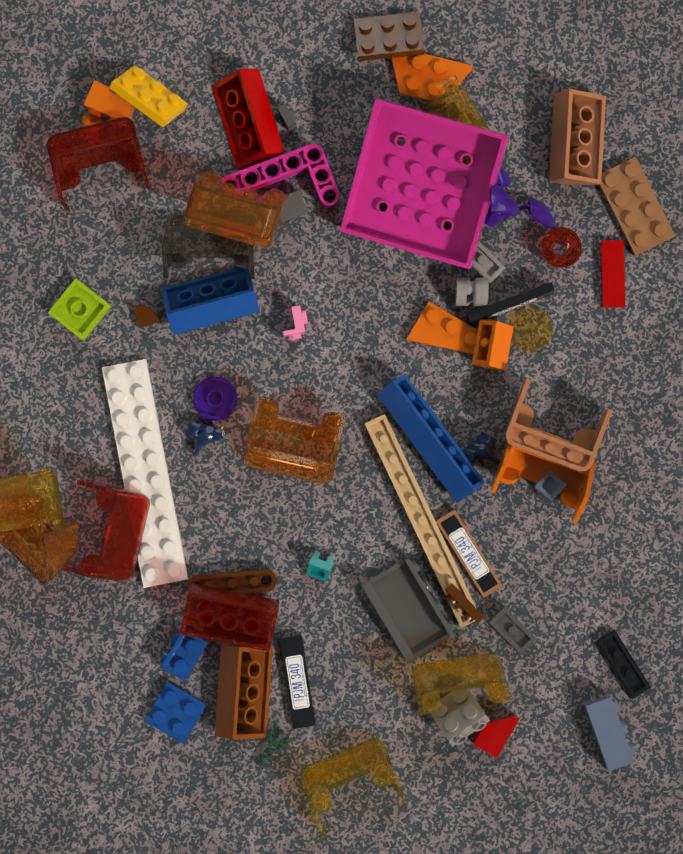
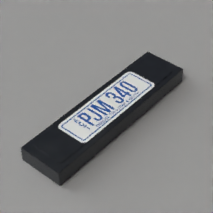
[467,282,555,326]
[280,635,316,729]

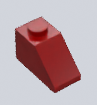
[471,714,520,758]

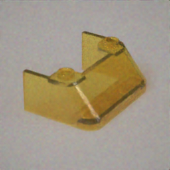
[300,737,408,838]

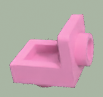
[282,305,308,341]

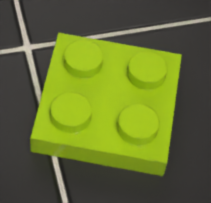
[48,278,112,341]

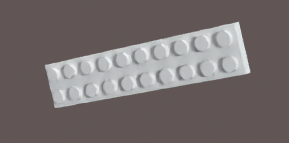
[102,359,188,588]

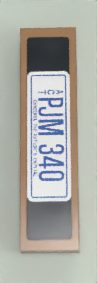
[436,509,502,598]

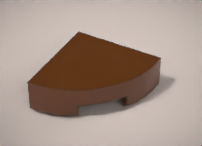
[133,305,161,328]

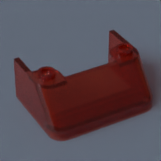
[47,117,152,211]
[56,480,150,581]

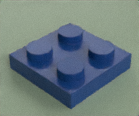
[145,681,207,744]

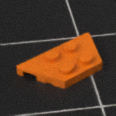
[391,54,473,105]

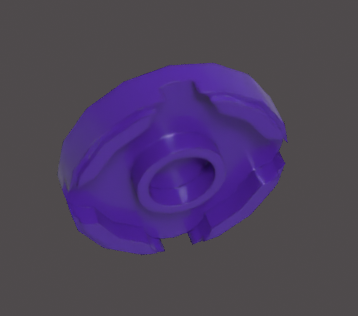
[193,376,238,421]

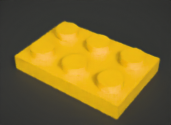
[109,65,188,127]

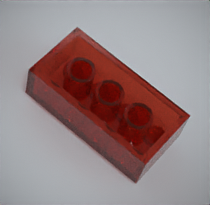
[180,583,279,652]

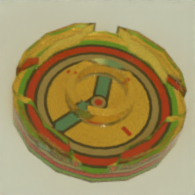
[509,307,553,352]

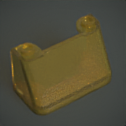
[0,467,65,532]
[412,653,511,715]

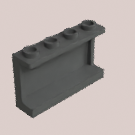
[361,557,456,664]

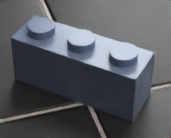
[583,695,636,771]

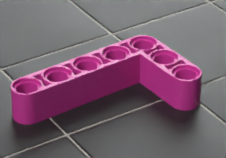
[220,144,340,209]

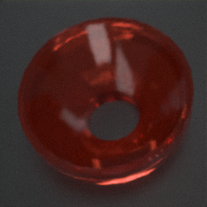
[541,227,582,268]

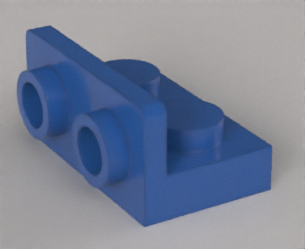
[160,628,208,681]

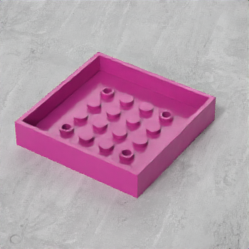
[340,98,510,269]

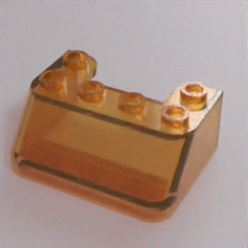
[183,171,289,247]
[245,395,347,484]

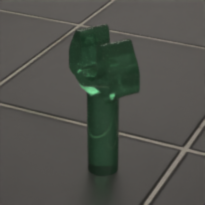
[255,727,289,768]

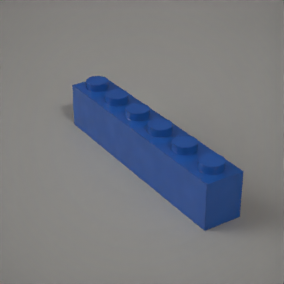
[376,374,485,503]

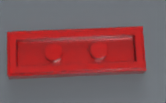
[600,240,625,308]

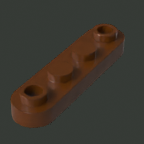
[187,569,277,598]

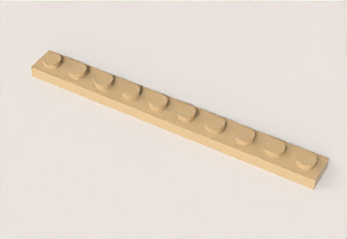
[364,414,477,628]

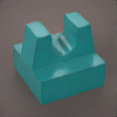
[306,551,333,582]

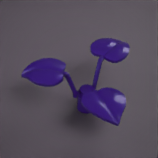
[485,167,556,229]

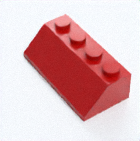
[212,68,285,170]

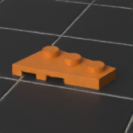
[406,301,478,355]

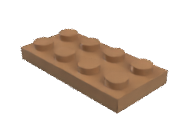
[599,157,675,256]

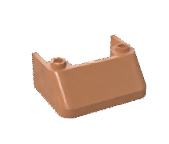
[505,378,613,471]

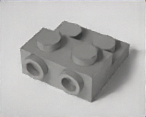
[427,683,490,746]

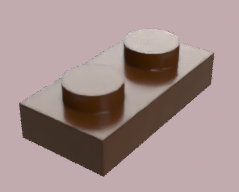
[445,583,484,623]

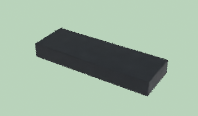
[595,629,651,699]

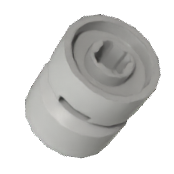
[455,277,489,307]

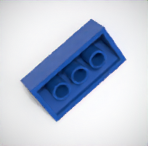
[161,265,260,335]

